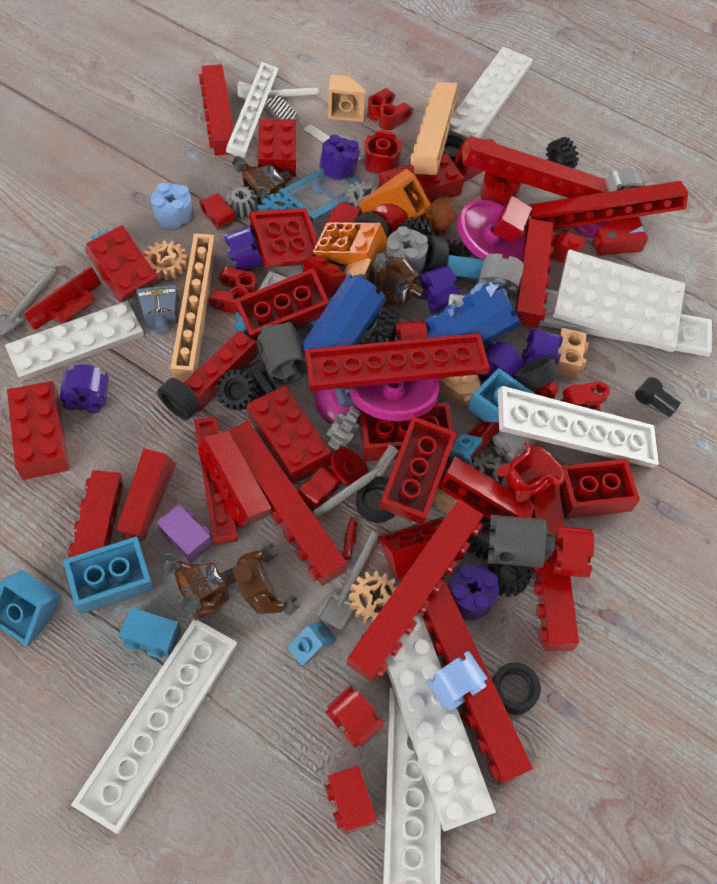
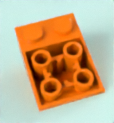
[358,169,432,226]
[313,222,387,270]

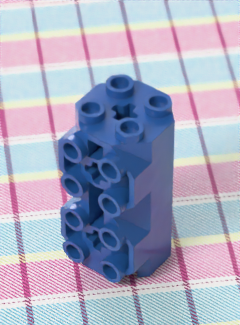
[302,274,386,352]
[425,282,522,346]

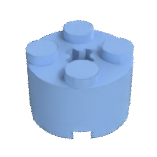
[151,182,193,230]
[425,651,487,711]

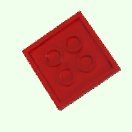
[249,208,318,268]

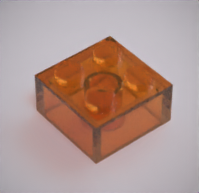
[425,197,458,232]

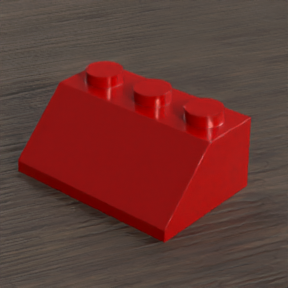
[379,517,464,579]

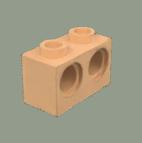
[557,328,589,378]

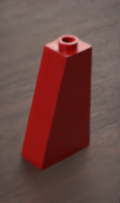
[116,448,176,539]

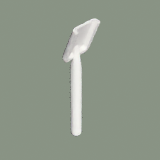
[237,81,319,100]

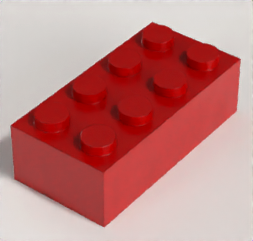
[378,153,464,203]
[235,268,330,341]
[7,381,70,480]
[247,385,332,485]
[359,402,456,461]
[378,416,457,524]

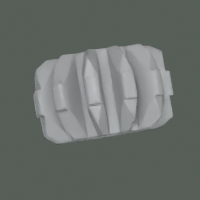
[225,185,258,219]

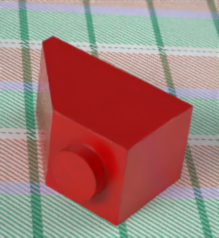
[551,232,587,264]

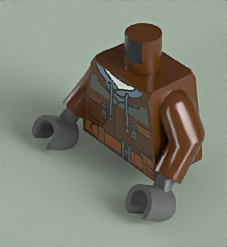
[232,156,291,205]
[373,253,426,306]
[232,544,300,615]
[161,553,237,621]

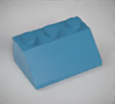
[63,536,154,614]

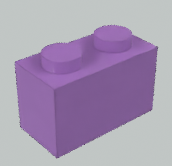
[156,505,212,564]

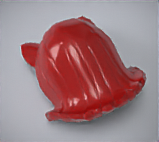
[496,442,565,503]

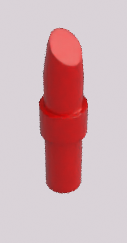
[342,517,357,560]

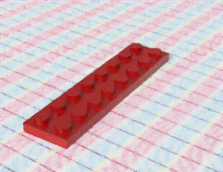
[305,333,490,391]

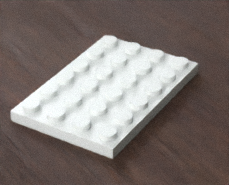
[552,250,685,352]

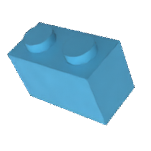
[118,607,181,659]

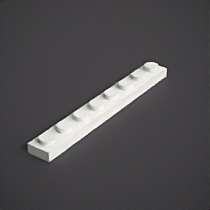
[226,62,278,158]

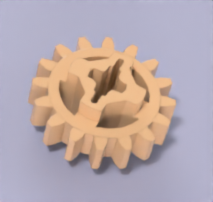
[144,240,188,280]
[349,571,397,624]

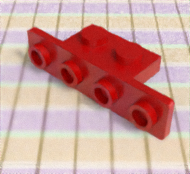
[23,267,101,330]

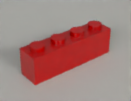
[184,330,257,412]
[197,431,271,527]
[437,457,535,520]
[68,470,124,557]

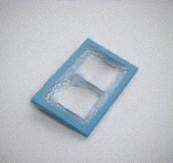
[279,169,361,221]

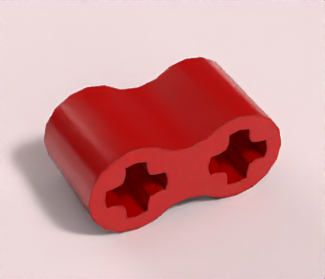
[199,193,235,229]
[298,465,342,510]

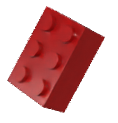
[258,119,296,177]
[86,225,158,303]
[559,459,640,519]

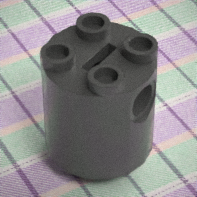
[256,322,308,384]
[488,515,555,568]

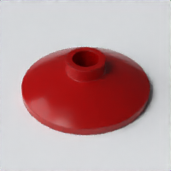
[371,203,407,237]
[331,448,369,486]

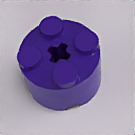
[319,134,360,180]
[223,225,263,271]
[419,266,460,313]
[521,329,563,365]
[478,341,525,382]
[60,364,109,414]
[448,563,499,620]

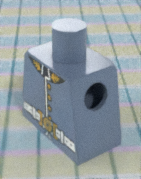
[136,285,179,334]

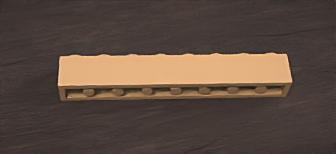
[411,82,457,175]
[171,234,216,383]

